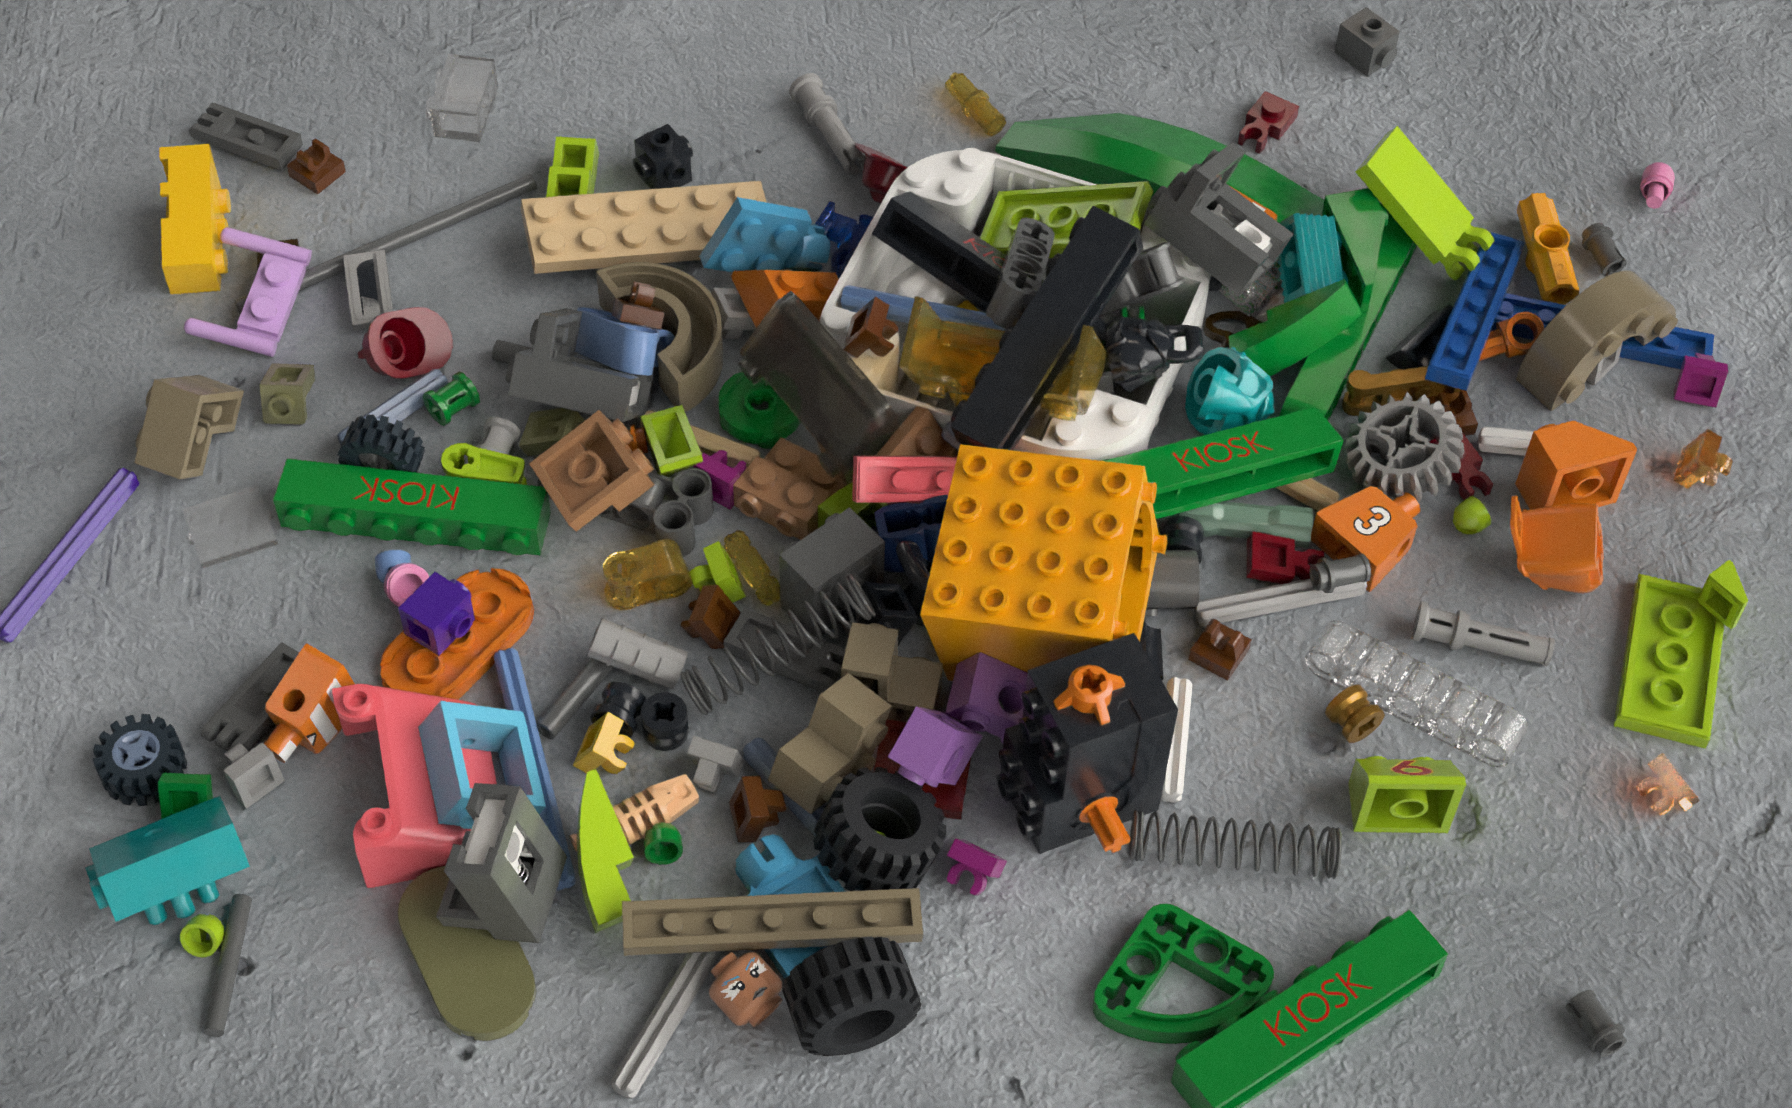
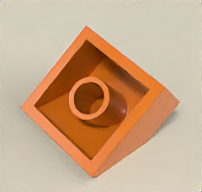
[731,270,839,337]
[1515,420,1637,510]

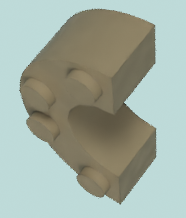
[596,262,724,412]
[1516,271,1678,411]

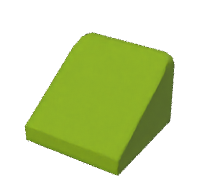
[1697,560,1748,630]

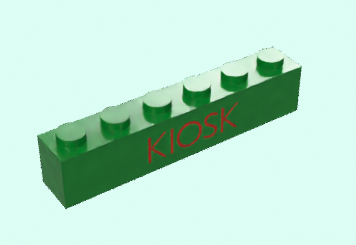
[1102,407,1344,519]
[273,458,551,556]
[1171,909,1448,1108]

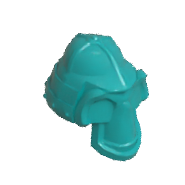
[1185,347,1275,435]

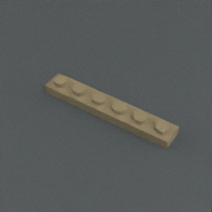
[622,888,923,956]

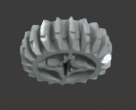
[1345,392,1465,503]

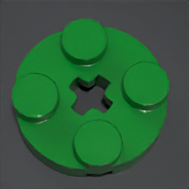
[718,367,803,449]

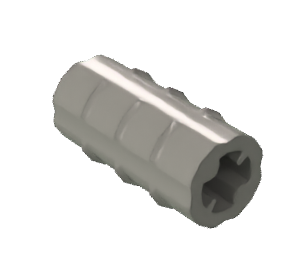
[587,618,688,690]

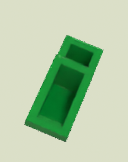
[1229,279,1362,376]

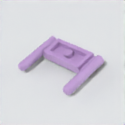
[184,227,312,357]

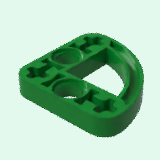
[1092,904,1274,1044]

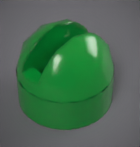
[644,822,683,865]

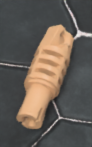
[569,774,699,852]

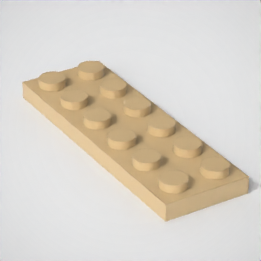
[521,181,767,274]

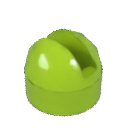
[1453,496,1491,535]
[180,914,224,958]

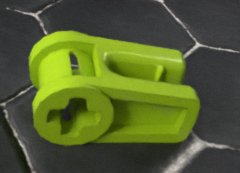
[441,443,527,485]

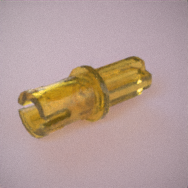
[945,72,1006,136]

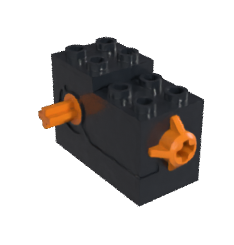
[996,633,1178,854]

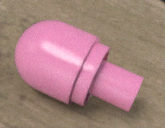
[1640,162,1675,209]

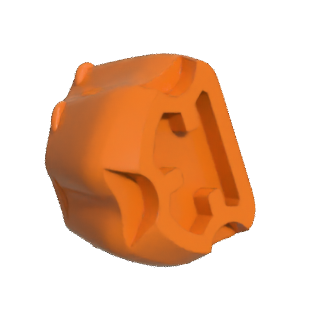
[1510,495,1604,594]

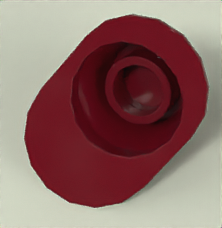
[854,143,908,203]
[357,307,453,379]

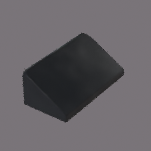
[1385,304,1453,370]

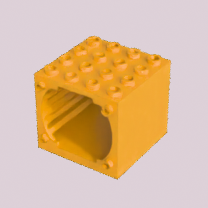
[920,444,1167,681]

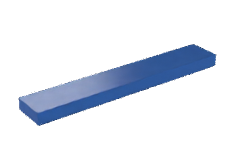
[1425,232,1525,391]
[1491,293,1714,369]

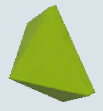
[640,405,703,477]

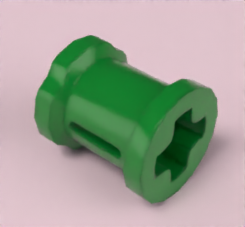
[423,371,480,426]

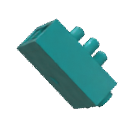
[85,796,250,925]

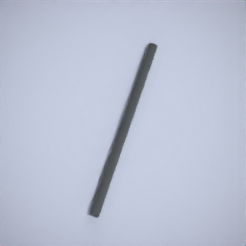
[235,174,537,314]

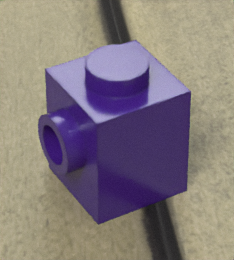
[398,572,475,656]

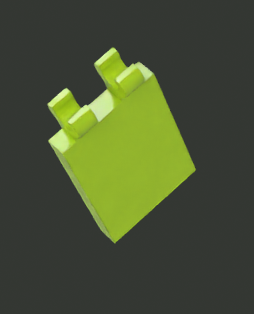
[1355,126,1494,281]

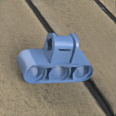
[575,307,675,376]

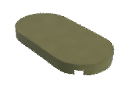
[398,866,536,1041]

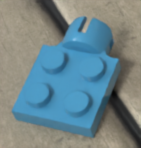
[699,197,830,273]
[735,834,846,979]

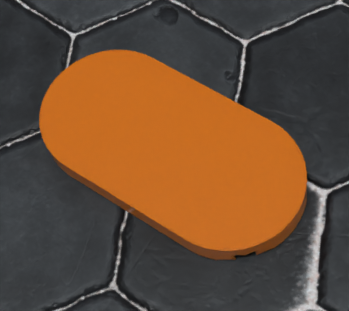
[380,568,534,700]

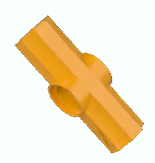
[1516,193,1580,305]

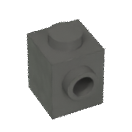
[1334,7,1400,77]

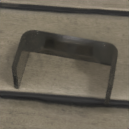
[738,291,899,487]

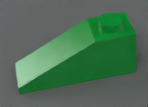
[1322,188,1388,313]

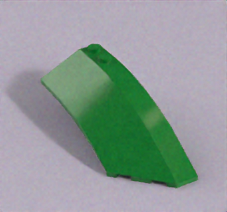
[994,113,1324,287]

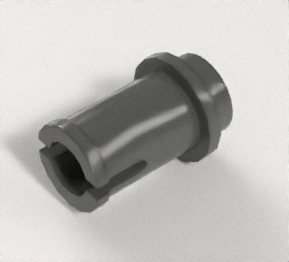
[1581,223,1627,276]
[1309,554,1371,593]
[1566,990,1627,1057]

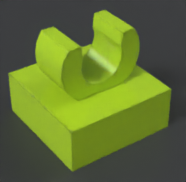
[689,541,746,603]

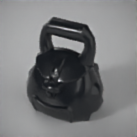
[1105,316,1204,392]

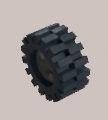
[338,414,425,473]

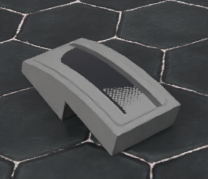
[343,250,393,330]

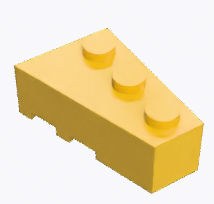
[159,144,231,294]

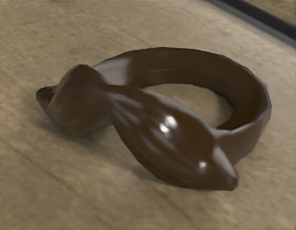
[1203,311,1263,348]

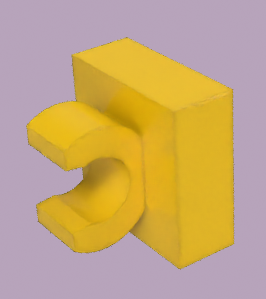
[573,712,635,774]

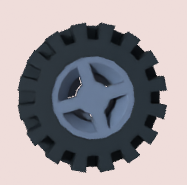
[93,714,187,806]

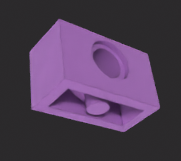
[946,652,1027,743]
[888,706,983,788]

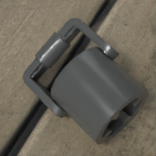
[1145,550,1200,616]

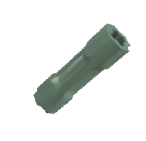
[1177,501,1313,548]

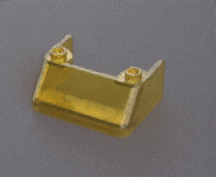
[899,296,1107,421]

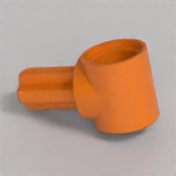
[1479,312,1545,361]

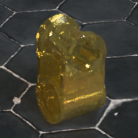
[603,539,693,610]

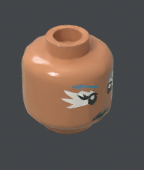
[709,952,783,1027]

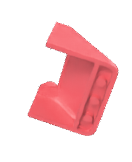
[332,684,497,888]

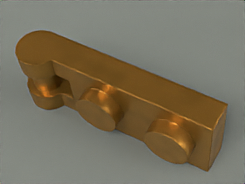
[1342,366,1461,416]

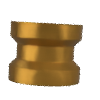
[1325,684,1385,743]

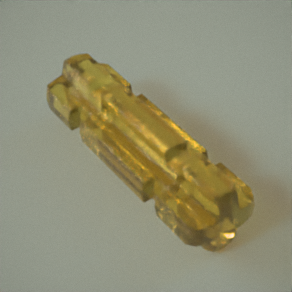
[724,530,780,606]

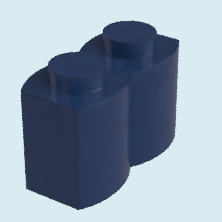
[874,495,948,572]

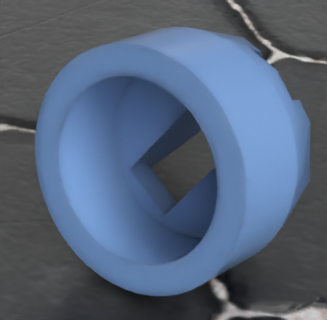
[375,550,411,584]

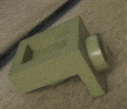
[259,363,315,425]
[519,408,585,456]

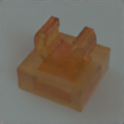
[1673,429,1733,489]
[1636,753,1700,815]

